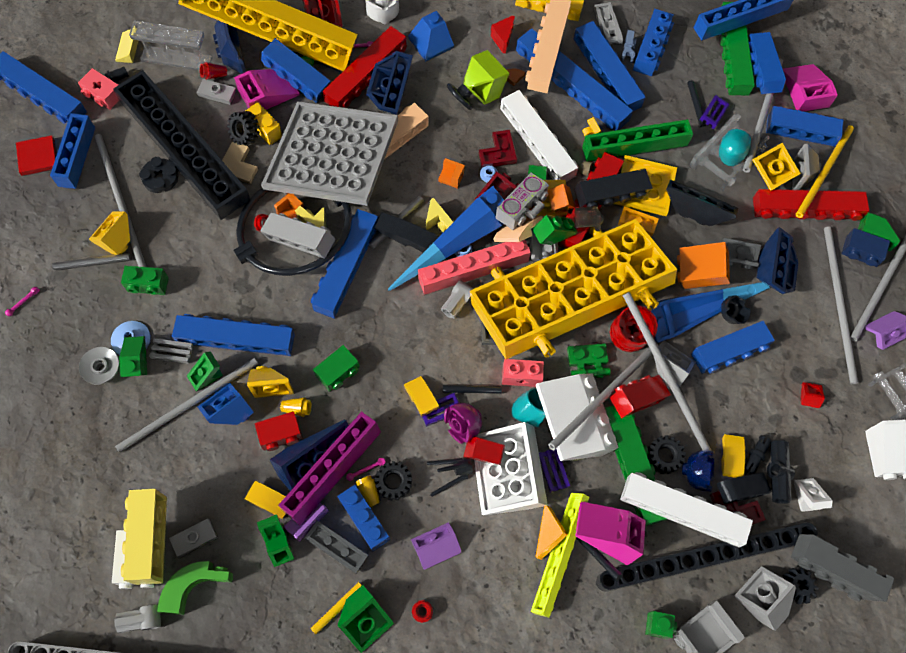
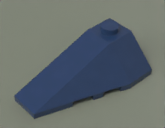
[270,419,349,491]

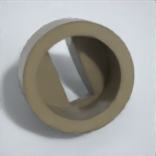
[579,161,593,176]

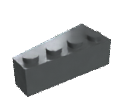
[791,534,895,602]

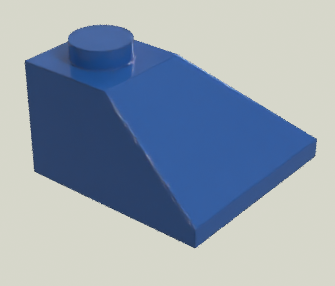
[408,11,454,62]
[198,383,254,425]

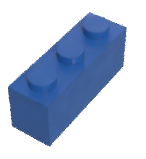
[337,485,390,552]

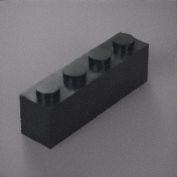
[574,169,653,210]

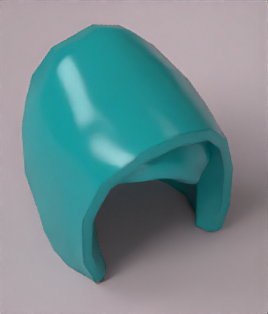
[719,129,751,166]
[512,388,546,428]

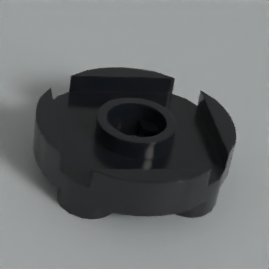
[139,157,178,193]

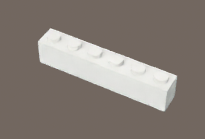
[500,90,578,182]
[620,472,753,547]

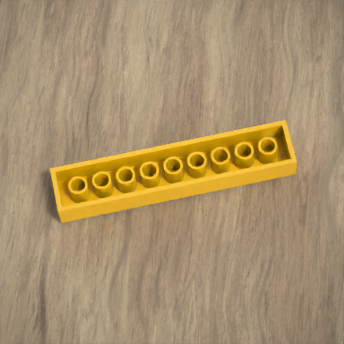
[179,0,358,71]

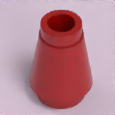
[199,62,227,80]

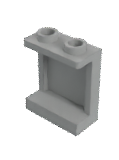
[674,601,745,653]

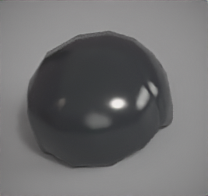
[721,295,751,324]

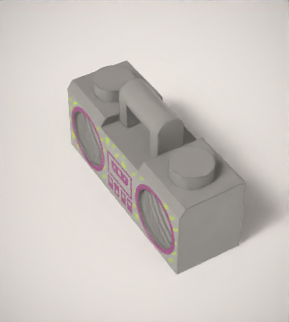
[496,173,549,230]

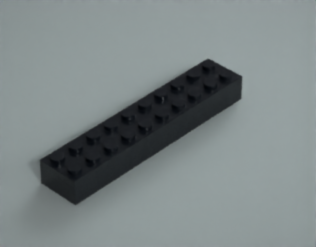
[113,70,250,220]

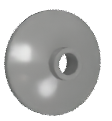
[79,347,119,385]

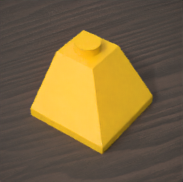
[752,143,801,191]
[89,211,130,255]
[247,366,294,398]

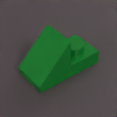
[187,351,223,391]

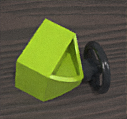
[447,50,509,110]

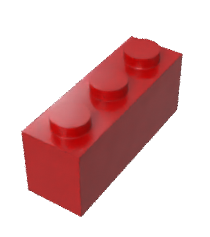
[609,375,671,418]

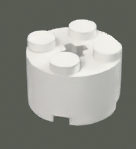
[365,0,399,24]

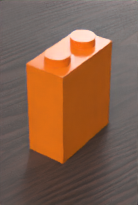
[677,242,730,289]

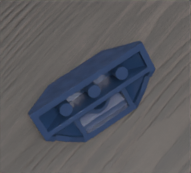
[213,20,246,74]
[366,51,413,115]
[757,227,798,294]

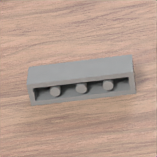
[260,212,336,259]

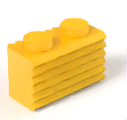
[245,103,282,145]

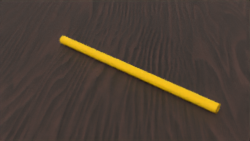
[796,125,854,218]

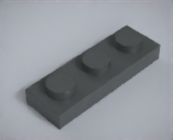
[305,521,369,574]

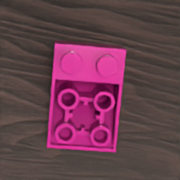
[783,64,838,112]
[234,69,300,110]
[575,502,646,565]

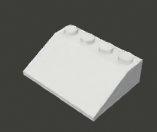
[536,374,618,461]
[474,422,547,516]

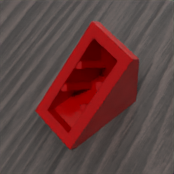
[490,16,515,54]
[463,437,505,465]

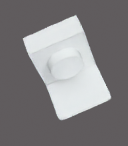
[794,478,832,512]

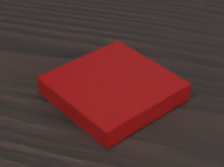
[16,135,56,176]

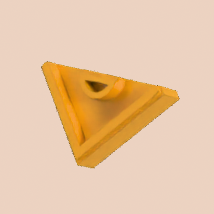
[536,505,568,560]

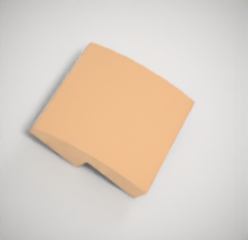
[493,215,543,242]

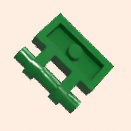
[567,344,610,378]

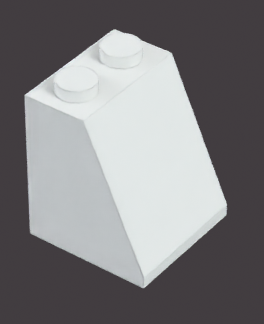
[865,420,906,480]

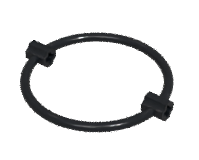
[233,188,352,276]

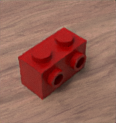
[254,411,303,451]

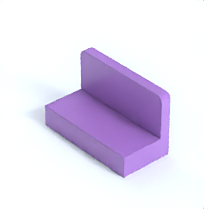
[865,311,906,350]
[284,503,329,542]
[411,522,461,569]

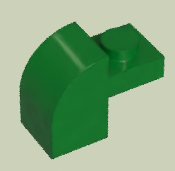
[257,514,294,567]

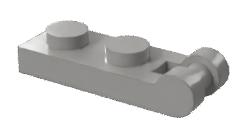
[594,2,623,45]

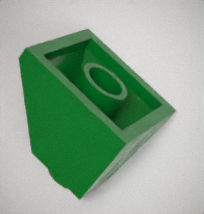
[338,585,394,653]

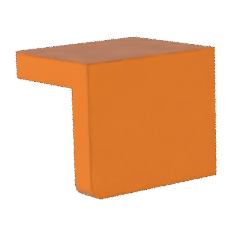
[438,158,465,189]
[547,184,575,211]
[274,193,304,219]

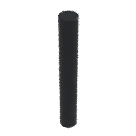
[687,80,706,127]
[443,385,502,394]
[576,537,622,581]

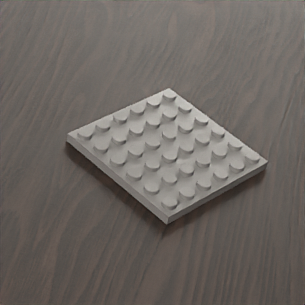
[261,102,398,206]

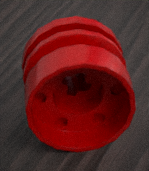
[610,305,658,352]

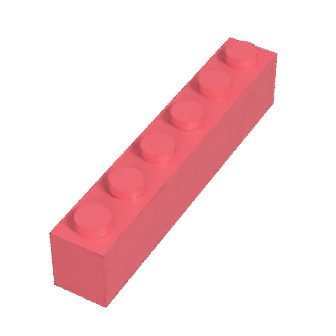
[418,240,531,295]

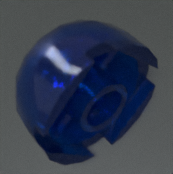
[682,451,715,492]

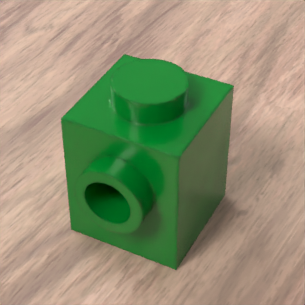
[645,611,677,639]

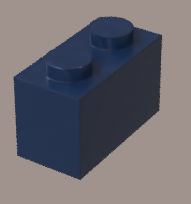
[841,228,890,267]

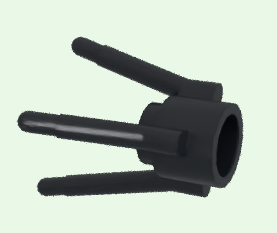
[426,458,473,497]

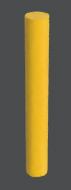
[310,582,362,634]

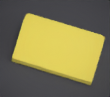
[115,28,140,63]

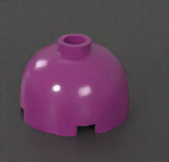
[444,402,482,444]

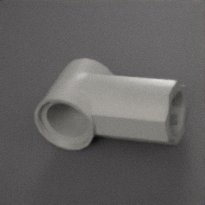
[441,280,474,319]
[114,605,161,633]

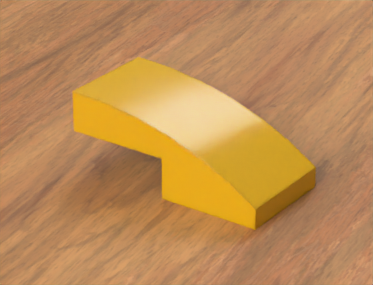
[404,376,439,417]
[721,434,745,478]
[244,481,286,519]

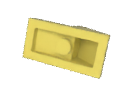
[426,198,453,232]
[295,206,326,228]

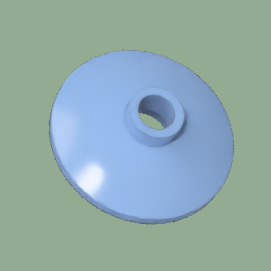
[111,321,151,355]

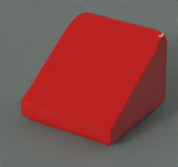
[801,382,825,408]

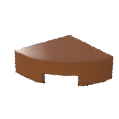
[507,68,526,86]

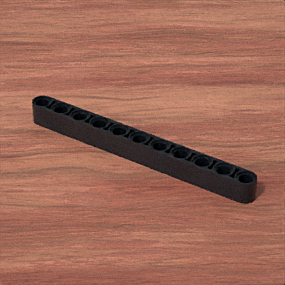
[596,523,818,592]

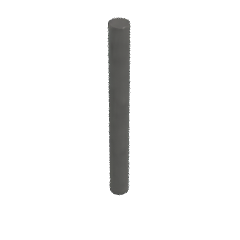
[369,196,424,249]
[52,253,131,270]

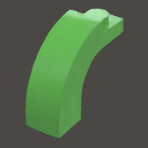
[157,561,233,615]

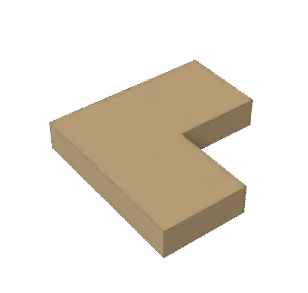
[222,142,258,184]

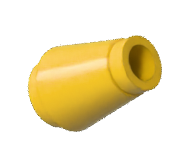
[280,397,312,417]
[356,475,380,507]

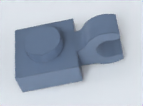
[621,30,636,62]

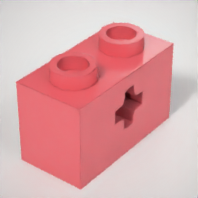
[78,68,119,110]
[502,359,544,387]

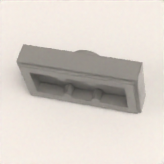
[197,79,236,105]
[169,518,218,558]

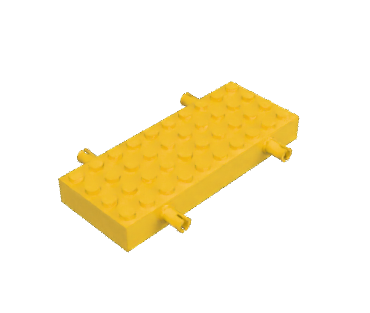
[470,219,677,360]

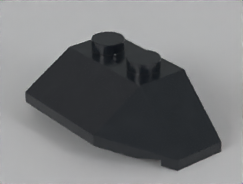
[666,180,738,226]

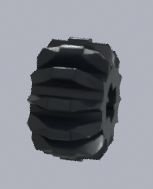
[783,567,819,605]

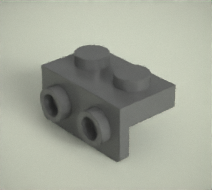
[722,238,761,270]

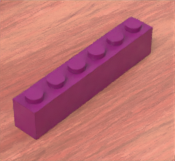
[278,411,381,526]

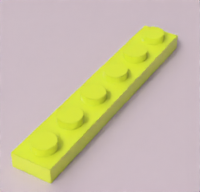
[531,493,589,618]

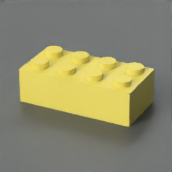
[121,489,167,585]

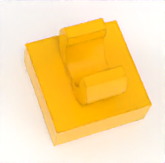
[582,117,602,136]

